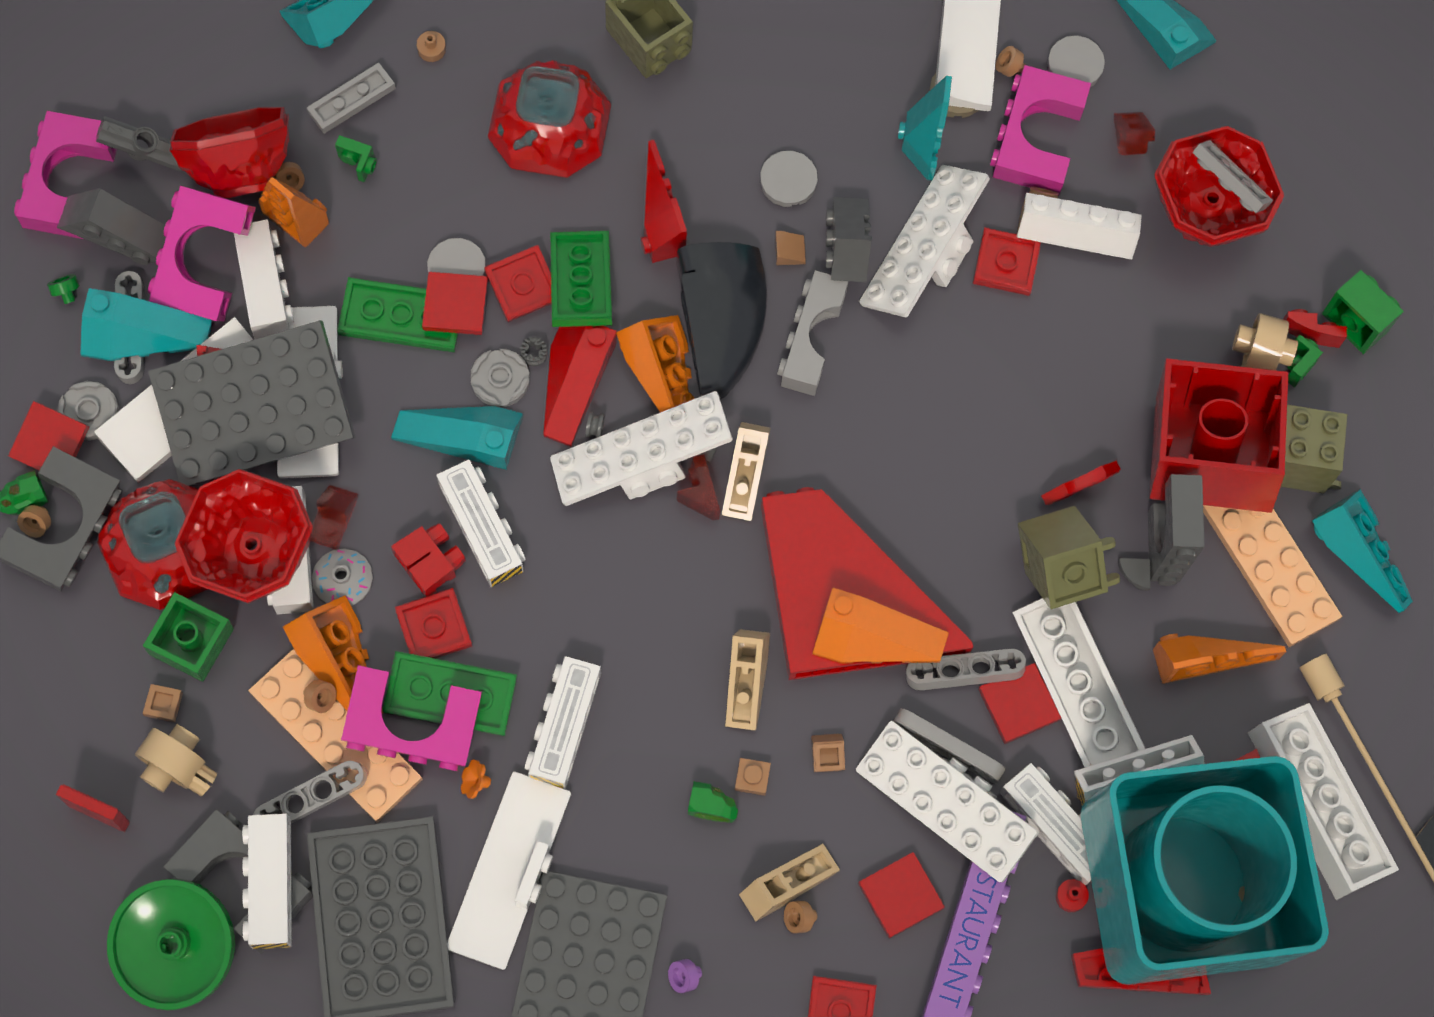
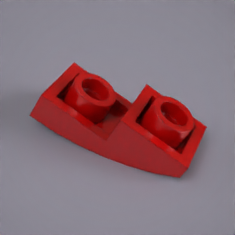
[1283,309,1347,348]

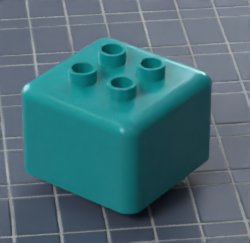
[1080,756,1329,985]

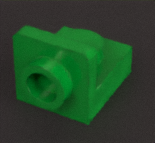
[335,135,377,182]
[1287,335,1323,388]

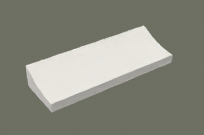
[935,0,1001,111]
[94,317,253,483]
[1012,598,1146,767]
[1248,703,1399,900]

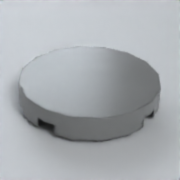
[1047,35,1105,87]
[760,151,818,207]
[427,238,486,276]
[471,349,530,407]
[57,381,120,441]

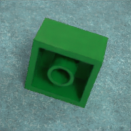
[1322,270,1404,355]
[143,592,234,682]

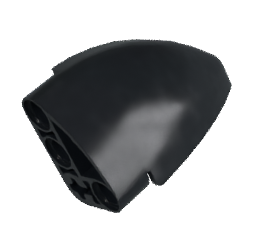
[676,242,767,399]

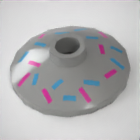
[312,548,373,606]

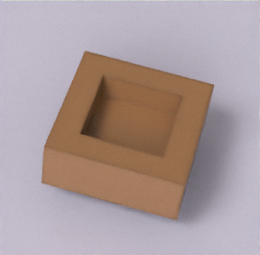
[143,684,183,723]
[735,758,771,796]

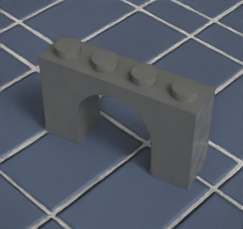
[0,446,123,592]
[1148,474,1205,586]
[163,809,313,954]

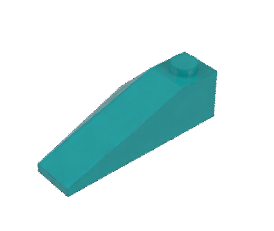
[280,0,374,48]
[1117,0,1216,69]
[898,75,952,181]
[80,288,212,361]
[391,406,524,470]
[1312,489,1413,613]

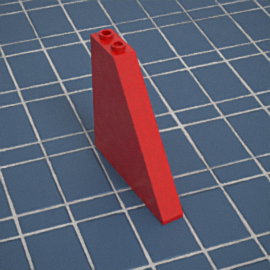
[761,487,973,680]

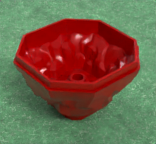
[169,107,290,199]
[1154,126,1284,247]
[174,469,313,604]

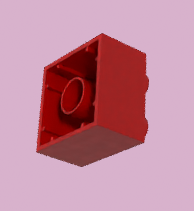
[1149,358,1288,513]

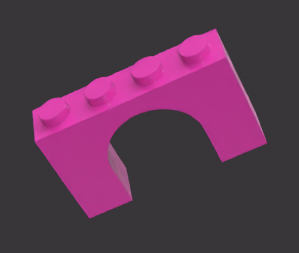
[990,65,1091,196]
[14,111,117,240]
[148,186,256,321]
[341,665,482,771]

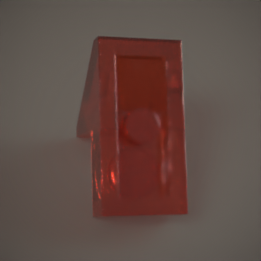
[1114,112,1155,155]
[677,454,720,521]
[310,485,359,550]

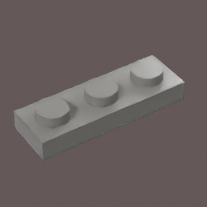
[307,62,396,134]
[1192,140,1273,213]

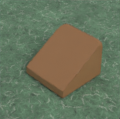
[775,231,806,265]
[811,734,845,772]

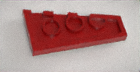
[1071,948,1211,995]

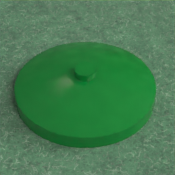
[107,879,235,1010]

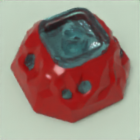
[488,60,611,178]
[97,479,207,610]

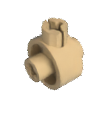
[1232,313,1298,370]
[135,724,217,796]

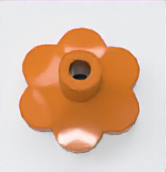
[461,759,491,799]

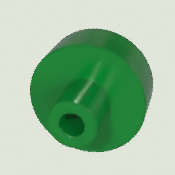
[47,274,80,304]

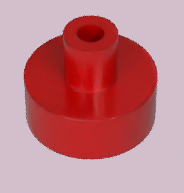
[1056,879,1089,912]

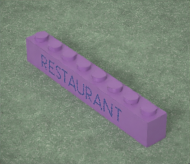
[922,811,1027,1017]

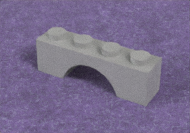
[777,270,849,396]

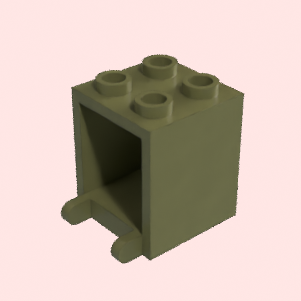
[605,0,693,79]
[1281,405,1348,494]
[1018,506,1120,609]

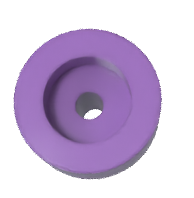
[668,959,702,993]

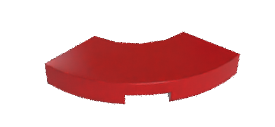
[1041,460,1121,505]

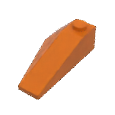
[258,177,329,248]
[617,315,694,413]
[813,588,949,664]
[283,595,383,714]
[1153,634,1286,684]

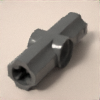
[96,116,181,172]

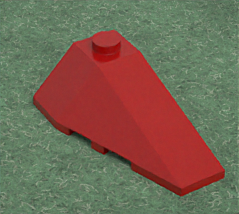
[640,140,687,263]
[543,326,617,447]

